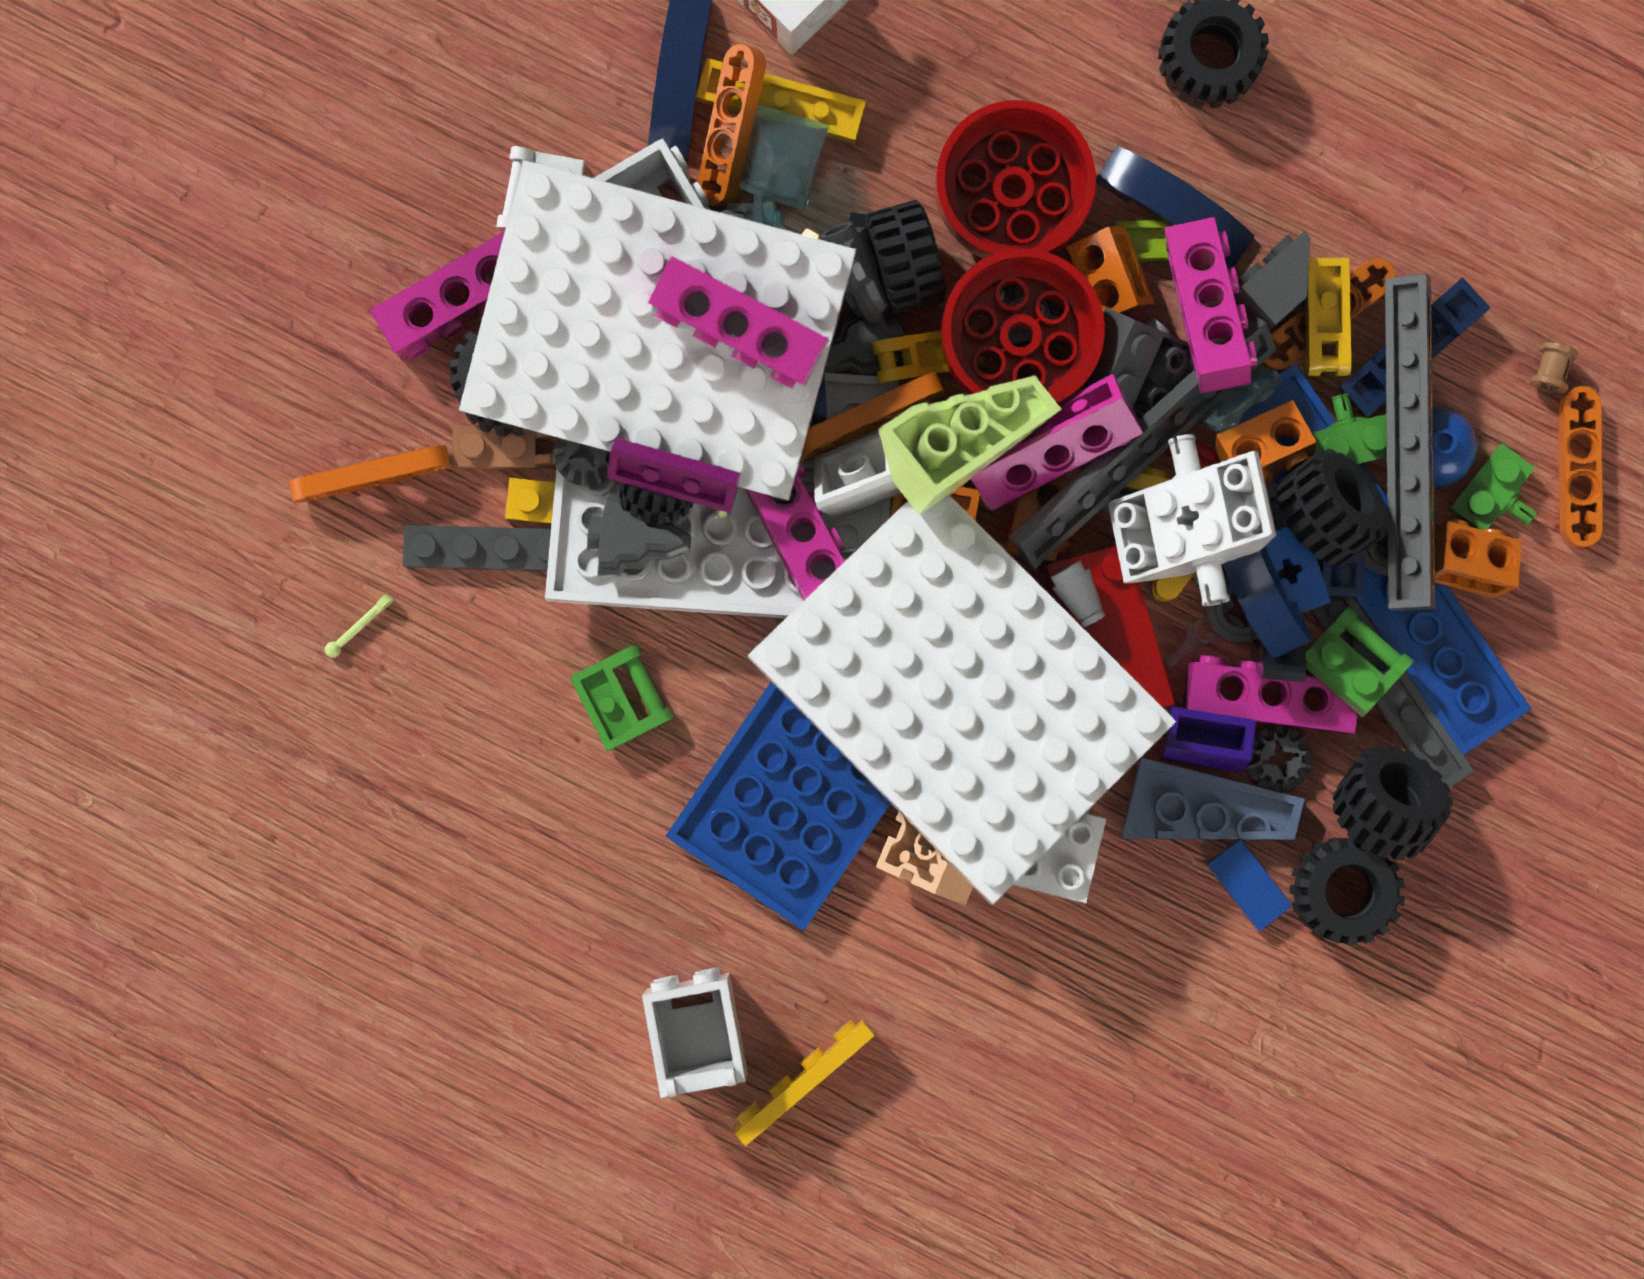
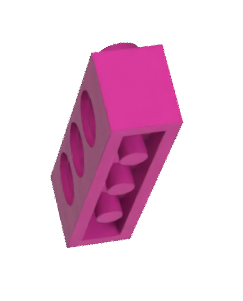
[1165,217,1258,394]
[369,231,505,360]
[648,256,829,389]
[971,374,1143,511]
[744,462,845,601]
[1182,655,1358,734]

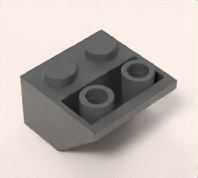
[1234,231,1310,331]
[1080,307,1191,416]

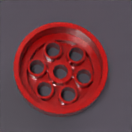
[935,100,1096,259]
[941,249,1105,404]

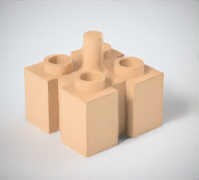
[876,812,973,905]

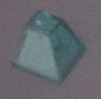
[739,104,829,210]

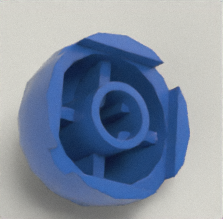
[1433,406,1478,489]

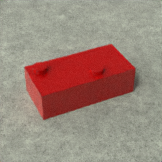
[1043,545,1175,708]

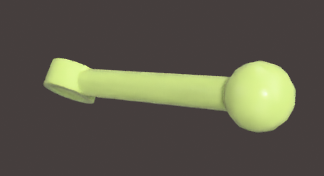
[325,593,394,658]

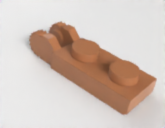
[452,425,558,469]

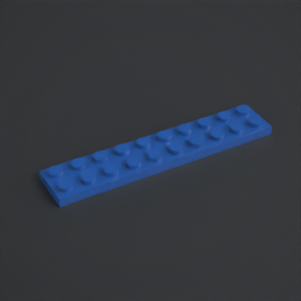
[1225,364,1531,755]

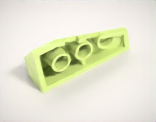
[879,376,1061,515]

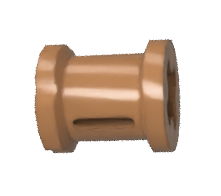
[1530,342,1579,394]

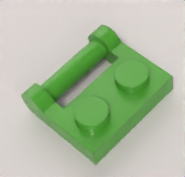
[1306,606,1414,718]
[569,644,675,752]

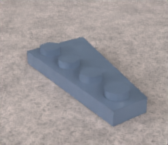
[1120,757,1305,840]

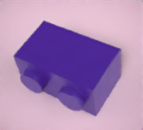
[1160,707,1256,773]

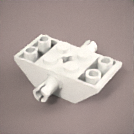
[1108,434,1276,606]

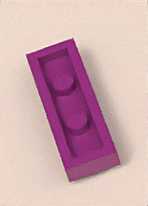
[607,438,740,513]

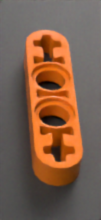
[697,44,766,207]
[1260,258,1396,373]
[800,372,946,462]
[1558,386,1603,549]
[289,445,451,503]

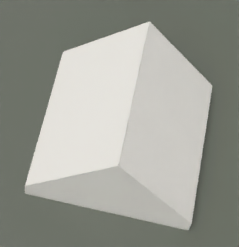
[814,433,902,518]

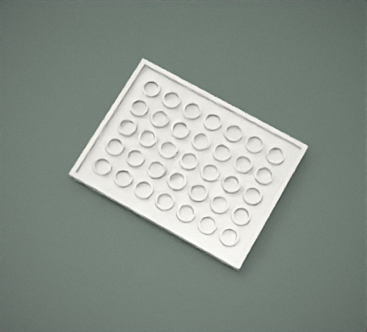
[459,160,856,500]
[545,373,898,619]
[748,495,1176,905]

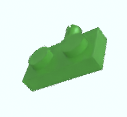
[1311,393,1387,464]
[1448,443,1538,530]

